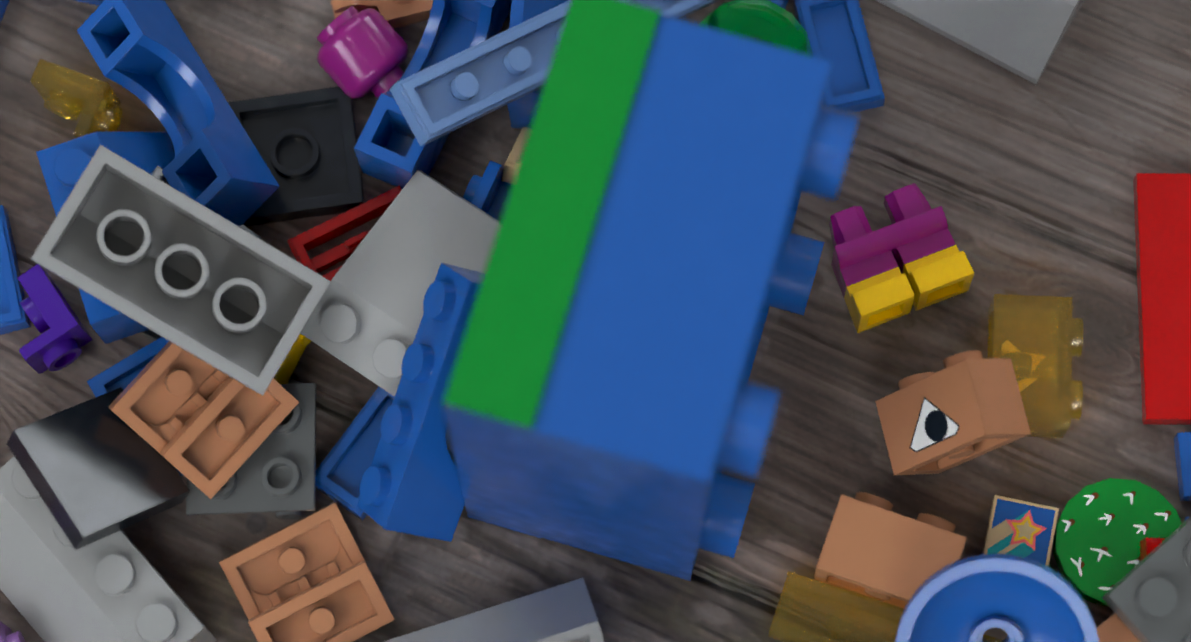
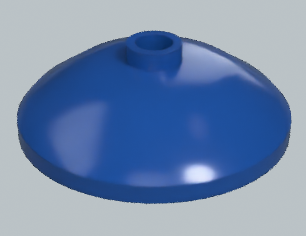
[895,554,1099,642]

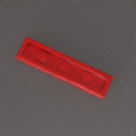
[1133,173,1191,425]

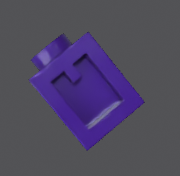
[17,264,93,374]

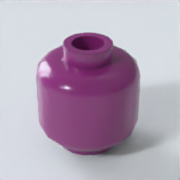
[316,6,409,99]

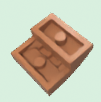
[108,341,299,499]
[219,501,395,642]

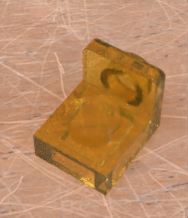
[30,59,122,139]

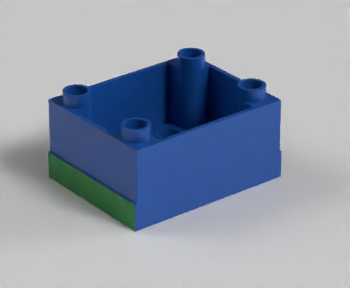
[443,0,860,581]

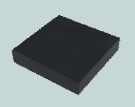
[228,86,365,227]
[6,387,190,550]

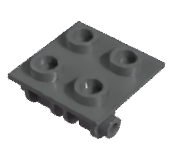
[186,383,316,520]

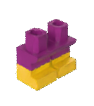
[829,183,974,333]

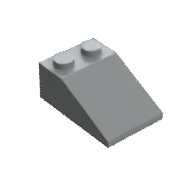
[300,170,500,397]

